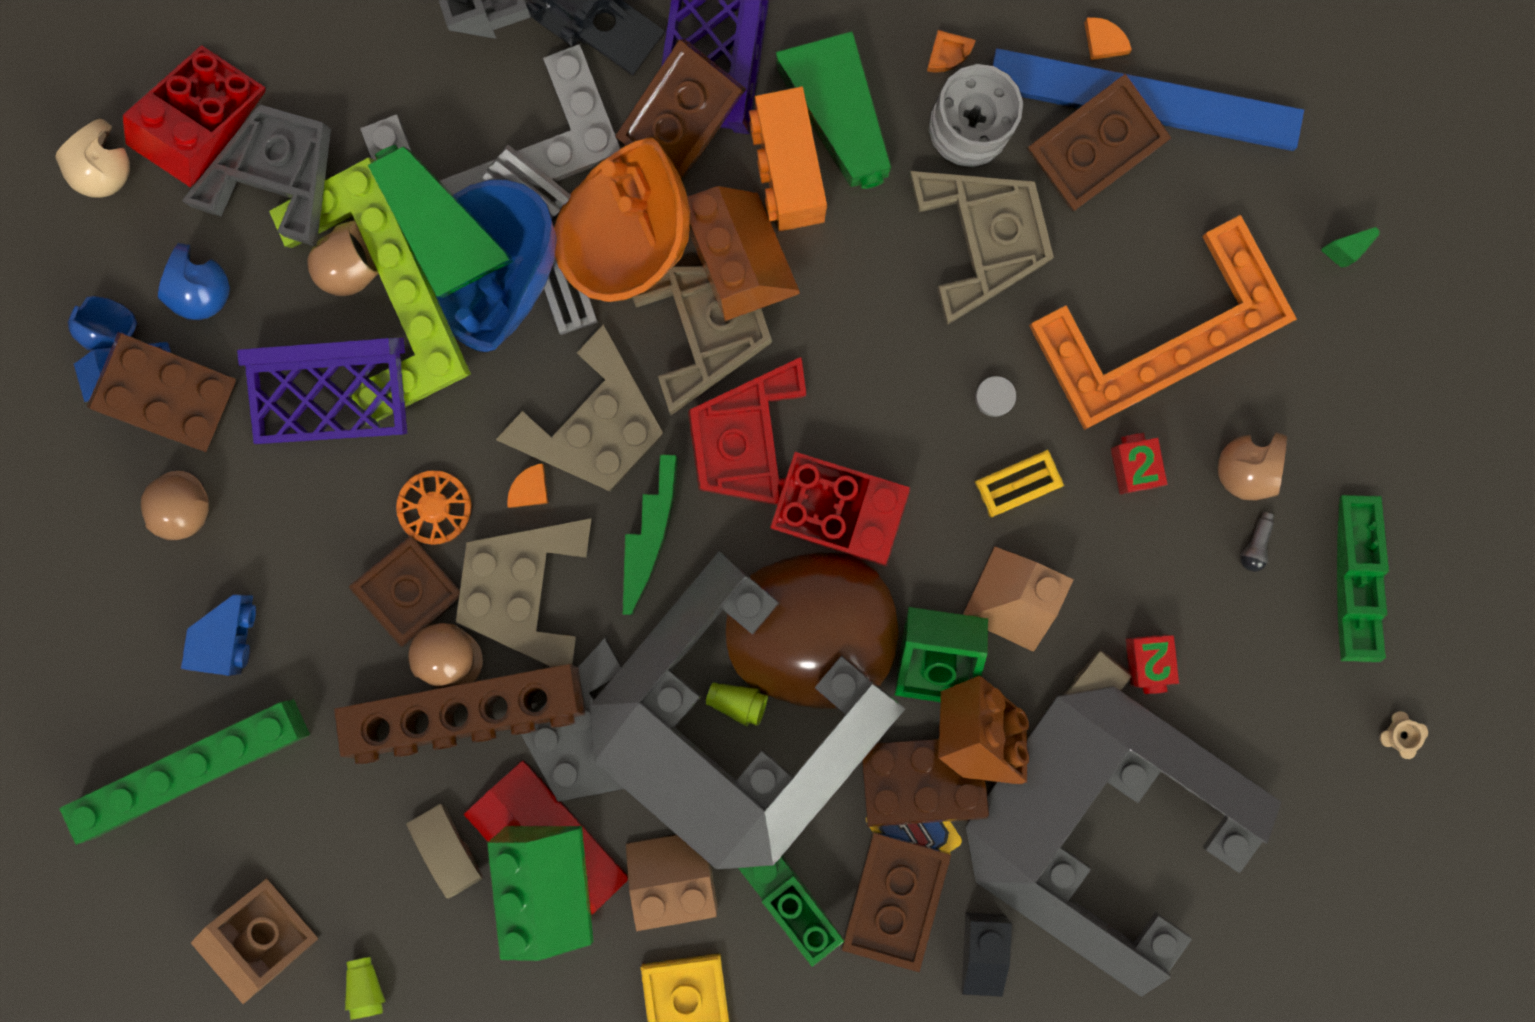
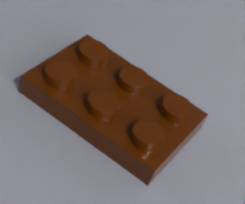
[615,39,746,181]
[1026,74,1171,212]
[87,332,236,452]
[862,739,989,827]
[841,831,951,972]

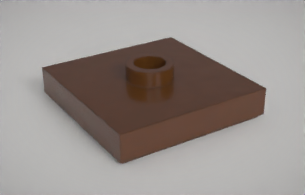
[349,536,460,648]

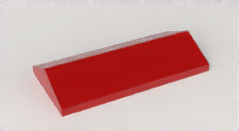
[464,760,628,915]

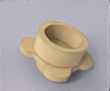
[1380,711,1428,759]

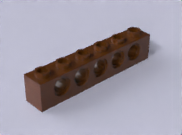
[334,664,586,764]

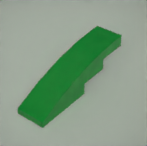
[623,455,678,615]
[1337,495,1389,662]

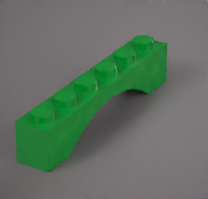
[59,699,310,845]

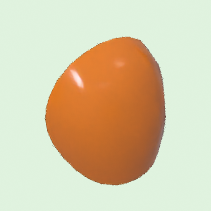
[554,137,690,302]

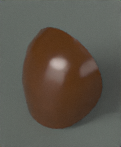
[725,553,899,709]

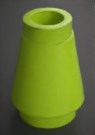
[706,682,768,727]
[345,957,386,1020]

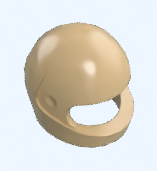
[55,118,130,198]

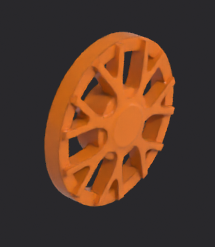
[396,471,472,545]

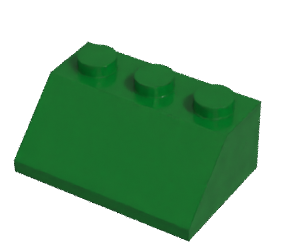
[487,826,594,961]

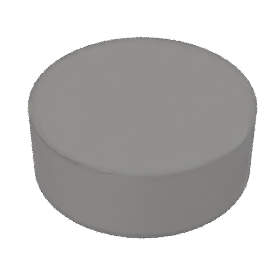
[975,376,1016,417]

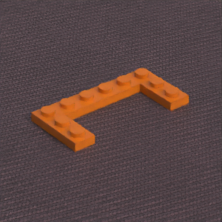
[1029,215,1297,430]

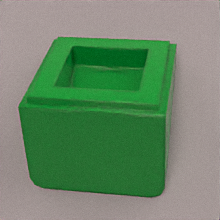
[1321,227,1380,268]

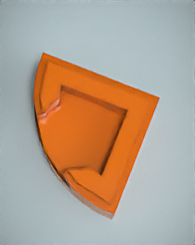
[1084,18,1132,60]
[927,30,976,73]
[507,464,549,508]

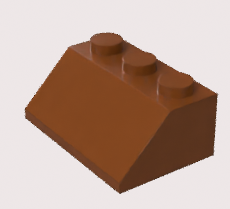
[687,186,800,321]

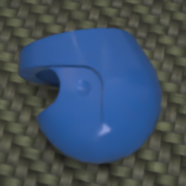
[158,243,230,320]

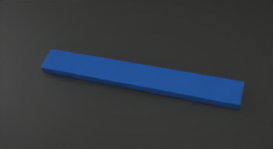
[992,48,1304,151]

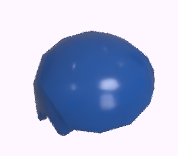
[68,296,137,351]

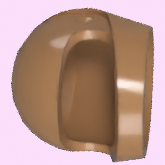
[307,220,379,296]
[1217,432,1287,500]
[140,471,209,540]
[408,623,483,689]

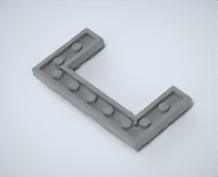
[360,44,620,195]

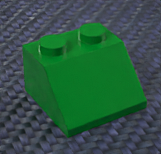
[894,607,988,702]

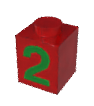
[1111,433,1167,495]
[1125,634,1179,694]

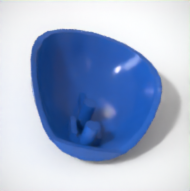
[434,180,557,352]

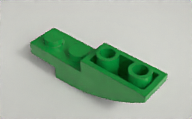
[738,855,844,967]

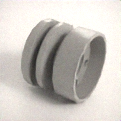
[928,64,1023,167]

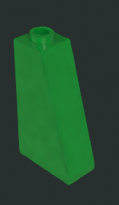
[776,32,891,189]
[368,145,514,298]

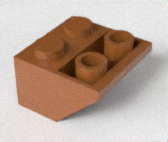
[939,676,1029,784]

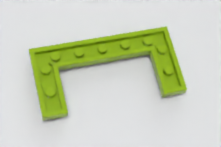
[269,158,471,425]

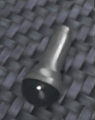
[1240,512,1274,572]

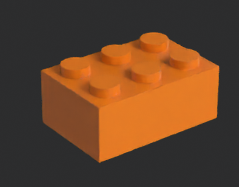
[749,87,827,232]

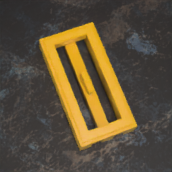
[974,450,1064,518]

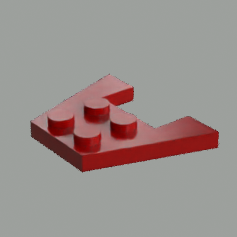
[688,357,806,505]

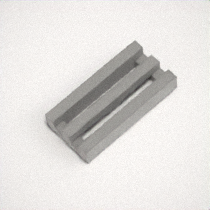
[482,145,571,218]
[544,258,598,335]

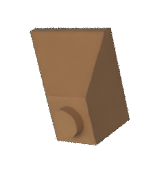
[963,547,1074,652]

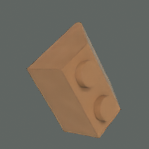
[626,834,718,931]
[191,879,318,1004]

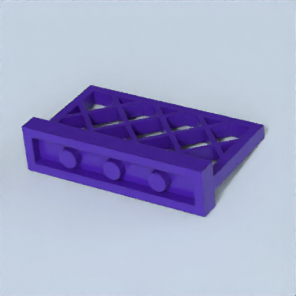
[661,0,769,134]
[237,337,408,444]

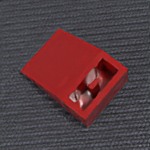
[123,45,266,187]
[770,452,910,567]

